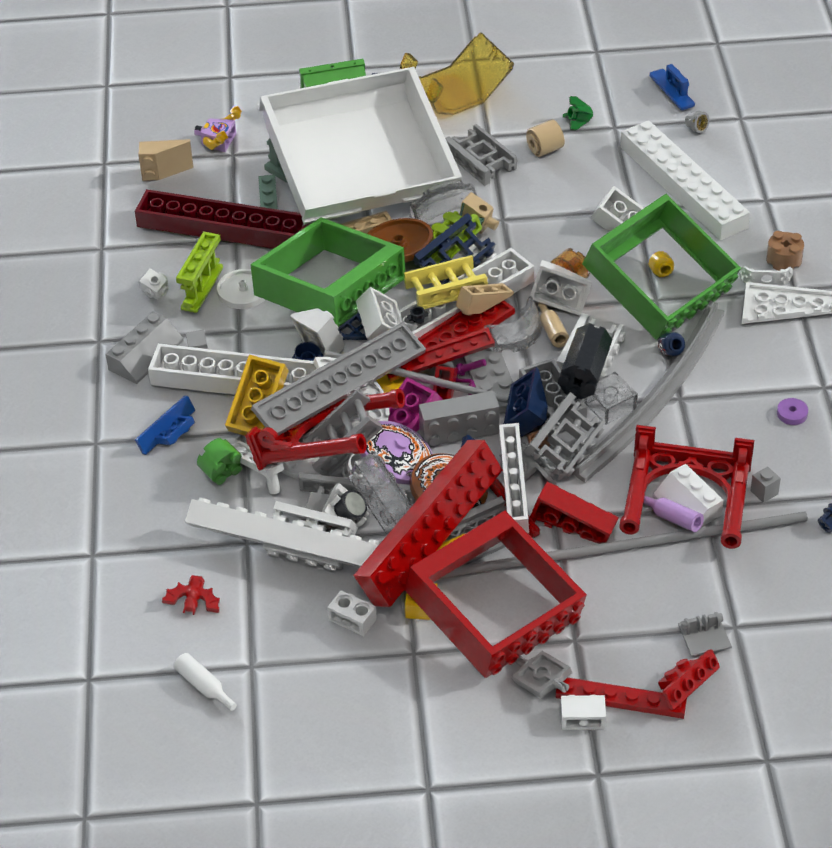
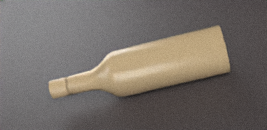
[538,302,569,348]

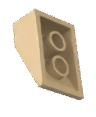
[138,139,193,181]

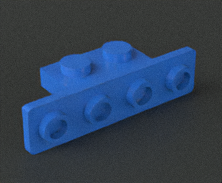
[649,64,695,110]
[135,396,195,455]

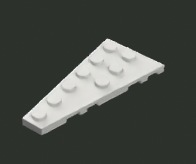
[742,282,832,324]

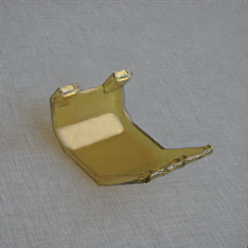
[400,32,514,115]

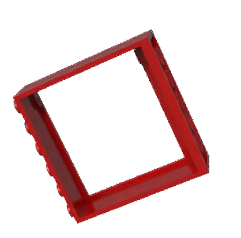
[405,510,587,678]

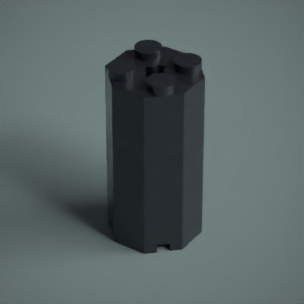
[558,323,613,400]

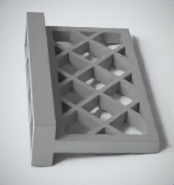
[448,496,507,565]

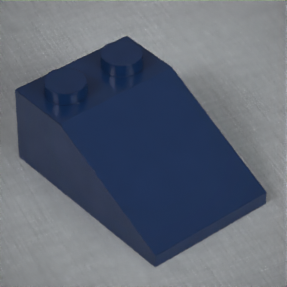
[503,367,548,438]

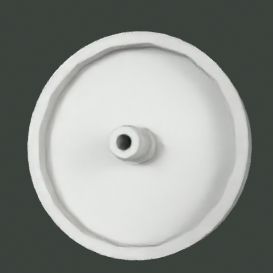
[217,269,265,309]

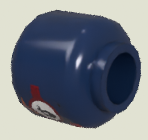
[658,332,685,356]

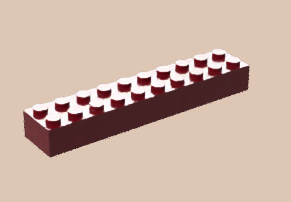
[134,189,311,249]

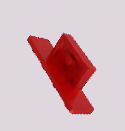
[658,649,720,709]

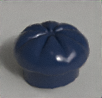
[292,342,323,361]

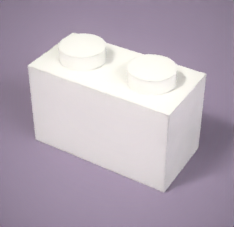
[561,695,606,730]

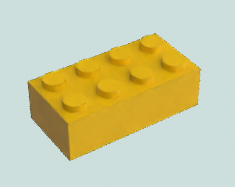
[225,354,289,436]

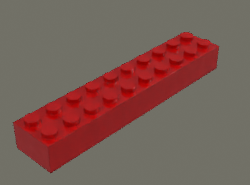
[353,440,503,607]

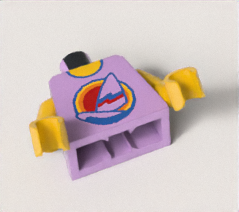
[194,106,242,152]

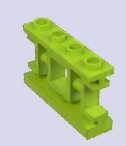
[176,231,223,313]

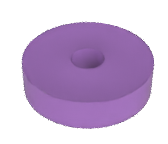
[777,398,808,425]

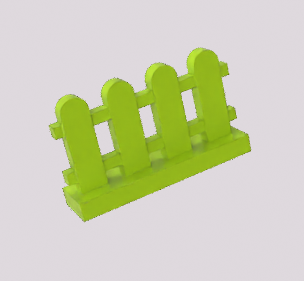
[425,211,482,264]

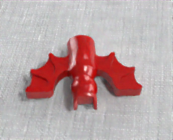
[162,575,220,615]

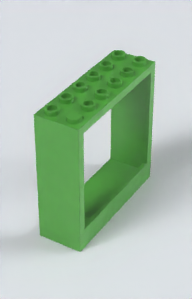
[582,194,741,340]
[250,217,405,327]

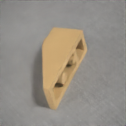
[456,283,514,316]

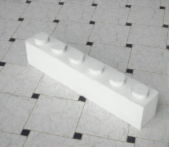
[499,423,529,533]

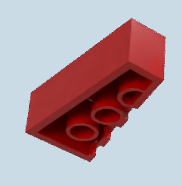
[530,481,619,544]

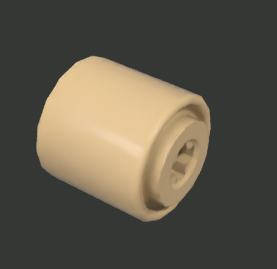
[526,119,565,157]

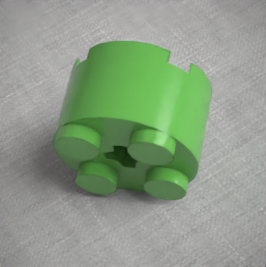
[197,438,242,485]

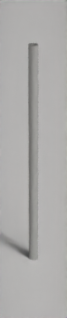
[323,350,508,403]

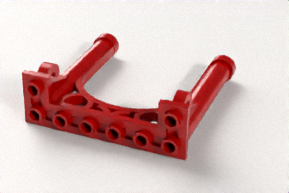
[245,389,405,471]
[619,425,755,549]

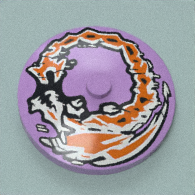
[361,421,432,485]

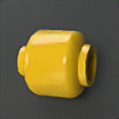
[649,251,675,277]

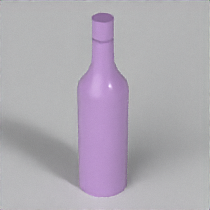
[643,496,704,532]

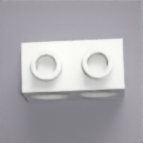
[327,591,377,637]

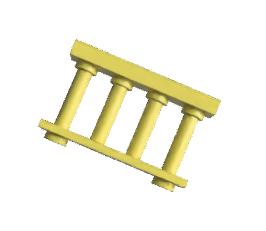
[404,255,488,309]

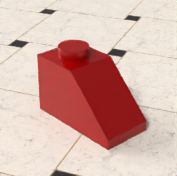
[433,365,458,400]

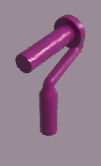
[456,359,487,395]

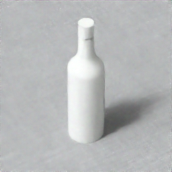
[174,653,237,711]

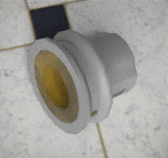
[685,111,710,133]

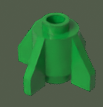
[563,96,593,130]

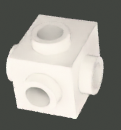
[139,268,169,300]

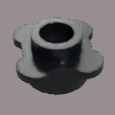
[407,306,428,324]

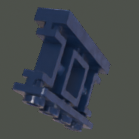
[413,213,496,284]

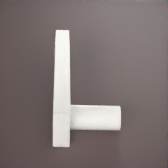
[232,441,284,494]

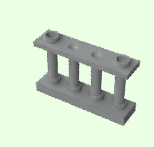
[302,390,383,476]

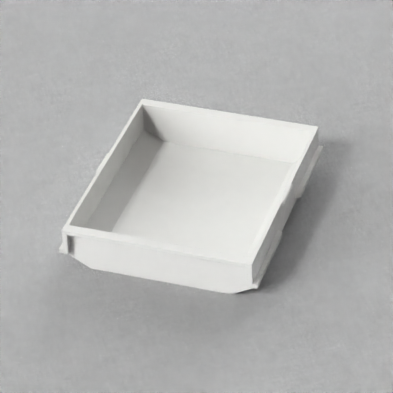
[257,67,462,225]

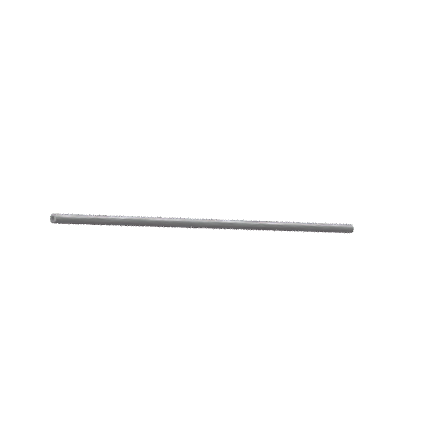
[440,511,808,579]

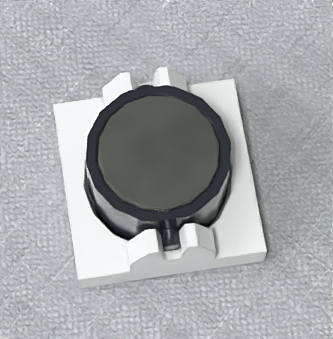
[322,483,370,535]

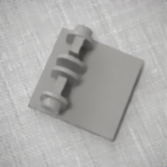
[678,612,732,656]

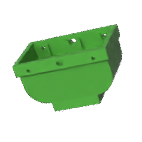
[299,59,366,89]

